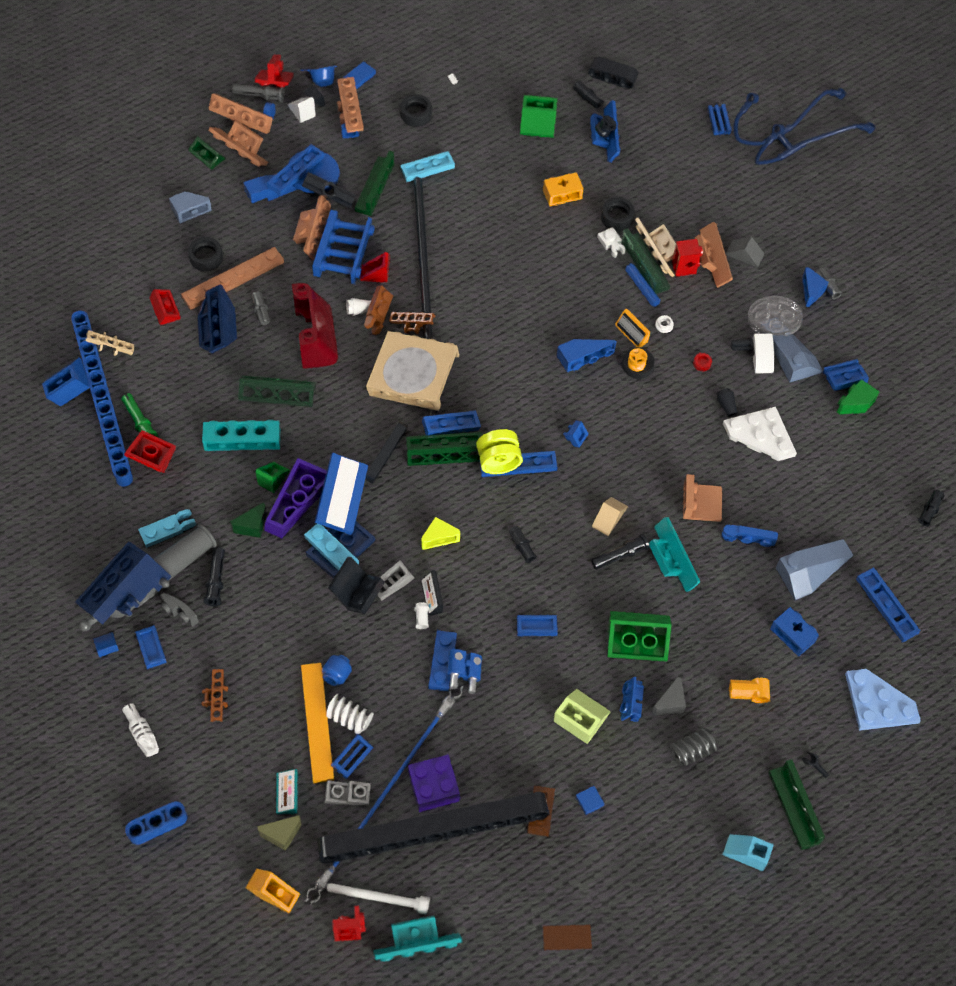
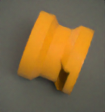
[628,348,647,372]

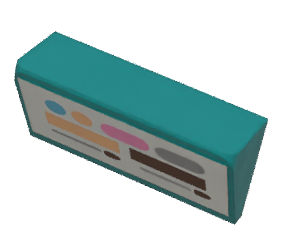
[276,769,298,815]

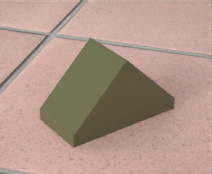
[257,815,302,851]

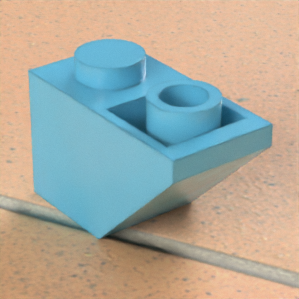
[722,834,774,871]

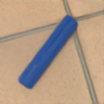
[625,263,660,307]

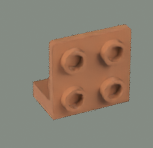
[683,474,722,522]

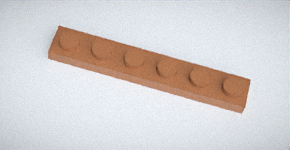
[181,247,284,310]

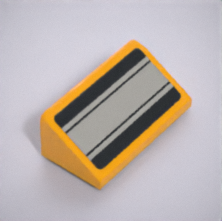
[615,309,650,347]

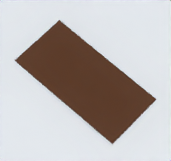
[543,925,592,950]

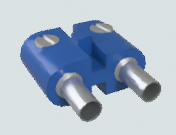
[447,649,482,694]

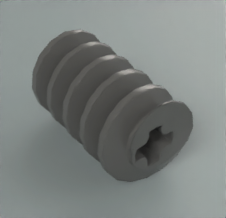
[669,728,717,766]

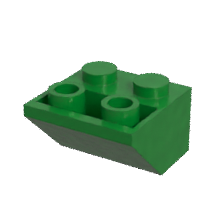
[520,95,558,138]

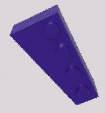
[265,458,327,538]

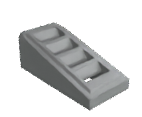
[377,561,414,600]

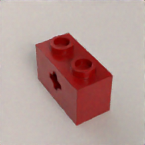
[672,239,703,277]

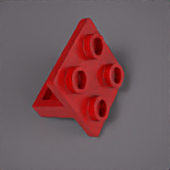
[255,54,294,87]

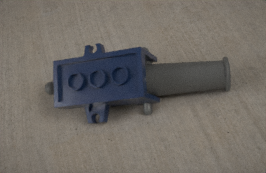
[75,524,217,631]

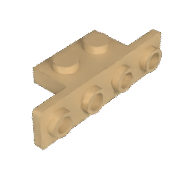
[635,217,676,277]

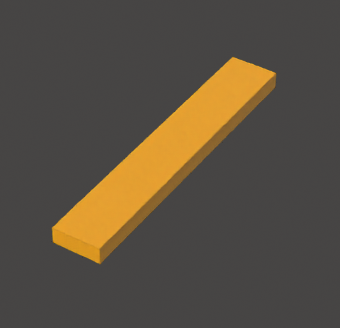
[301,663,334,784]

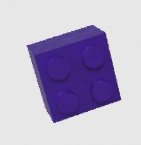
[408,755,460,812]

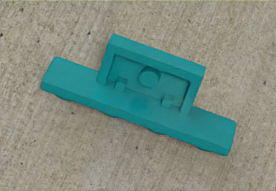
[649,517,700,592]
[374,916,462,962]

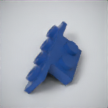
[590,100,620,162]

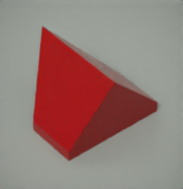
[360,252,390,283]

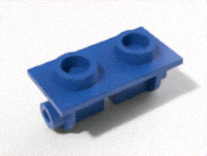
[620,677,644,722]

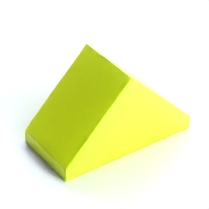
[421,517,460,550]

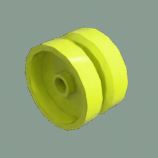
[476,429,523,474]

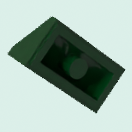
[188,136,226,170]

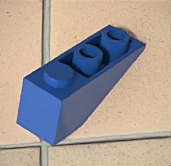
[557,339,616,372]

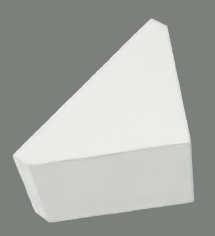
[288,97,315,123]

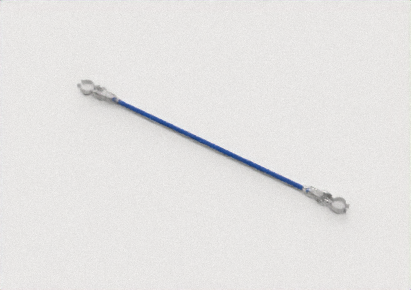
[305,683,463,904]

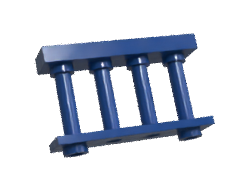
[312,210,375,284]

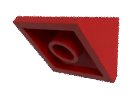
[124,430,176,473]

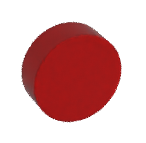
[693,353,712,371]

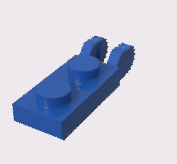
[721,524,778,547]

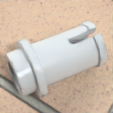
[414,603,430,629]

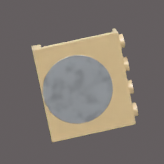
[366,331,459,411]

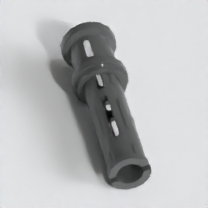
[232,83,285,102]

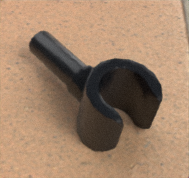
[802,752,829,778]

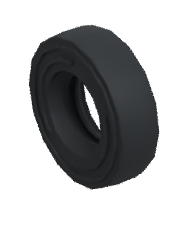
[622,347,655,379]

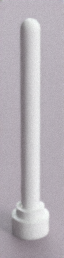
[327,883,430,915]

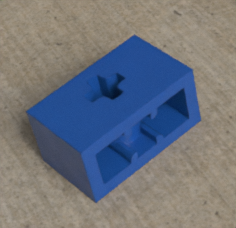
[770,607,819,657]

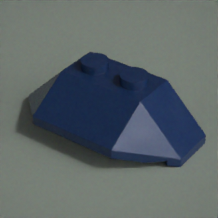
[198,284,237,353]

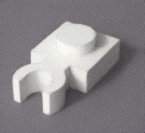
[597,227,625,258]

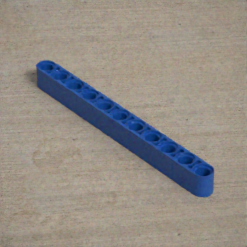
[71,311,133,487]

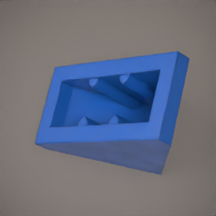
[802,268,829,307]

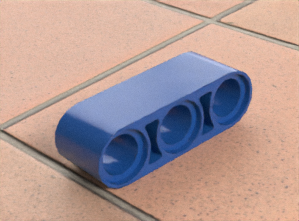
[125,802,187,845]

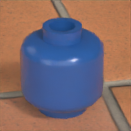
[322,655,352,686]

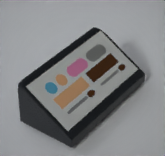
[421,570,443,615]

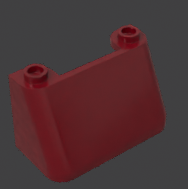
[292,283,338,369]

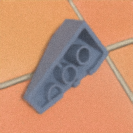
[760,318,823,383]
[776,539,853,600]

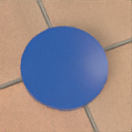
[288,151,339,193]

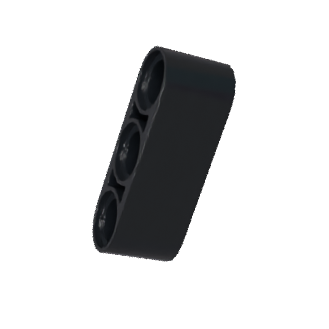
[588,56,639,89]

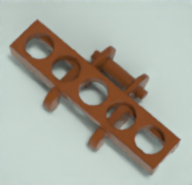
[389,312,435,334]
[201,669,229,722]

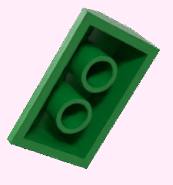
[607,611,672,662]

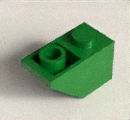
[837,379,880,414]

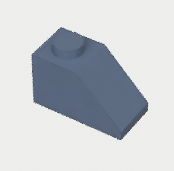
[169,192,212,223]

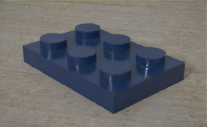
[306,522,375,579]

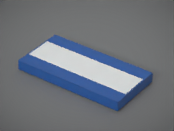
[314,453,368,535]

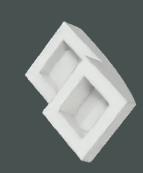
[753,334,774,373]

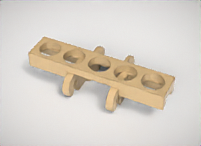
[86,330,134,356]

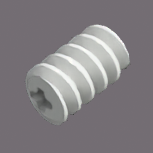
[326,694,374,734]

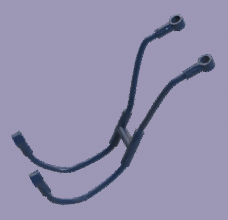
[734,88,876,165]

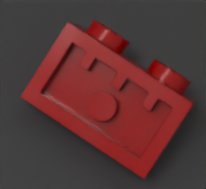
[333,906,365,941]

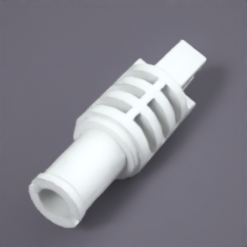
[122,704,159,757]

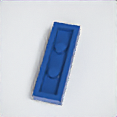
[422,411,481,435]
[429,630,457,691]

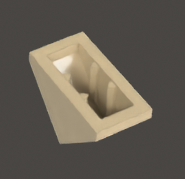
[592,497,628,536]

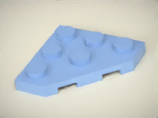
[845,669,920,730]

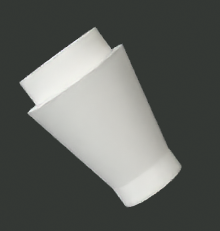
[346,298,371,316]

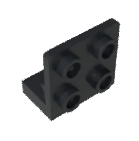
[328,556,385,614]

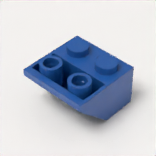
[42,358,90,407]

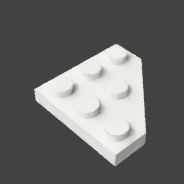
[723,407,797,461]

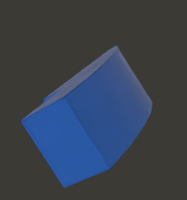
[243,174,298,203]

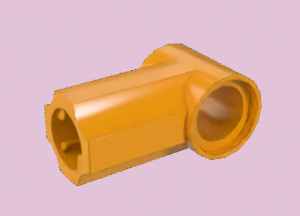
[729,678,770,703]

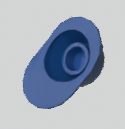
[300,66,337,87]

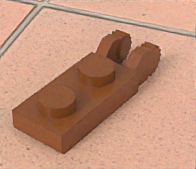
[364,285,393,335]

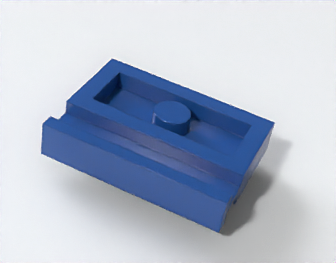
[823,359,869,391]

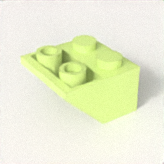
[554,689,611,744]

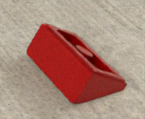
[150,289,181,325]

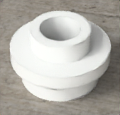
[655,315,674,333]

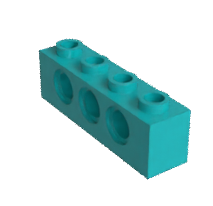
[202,420,281,451]

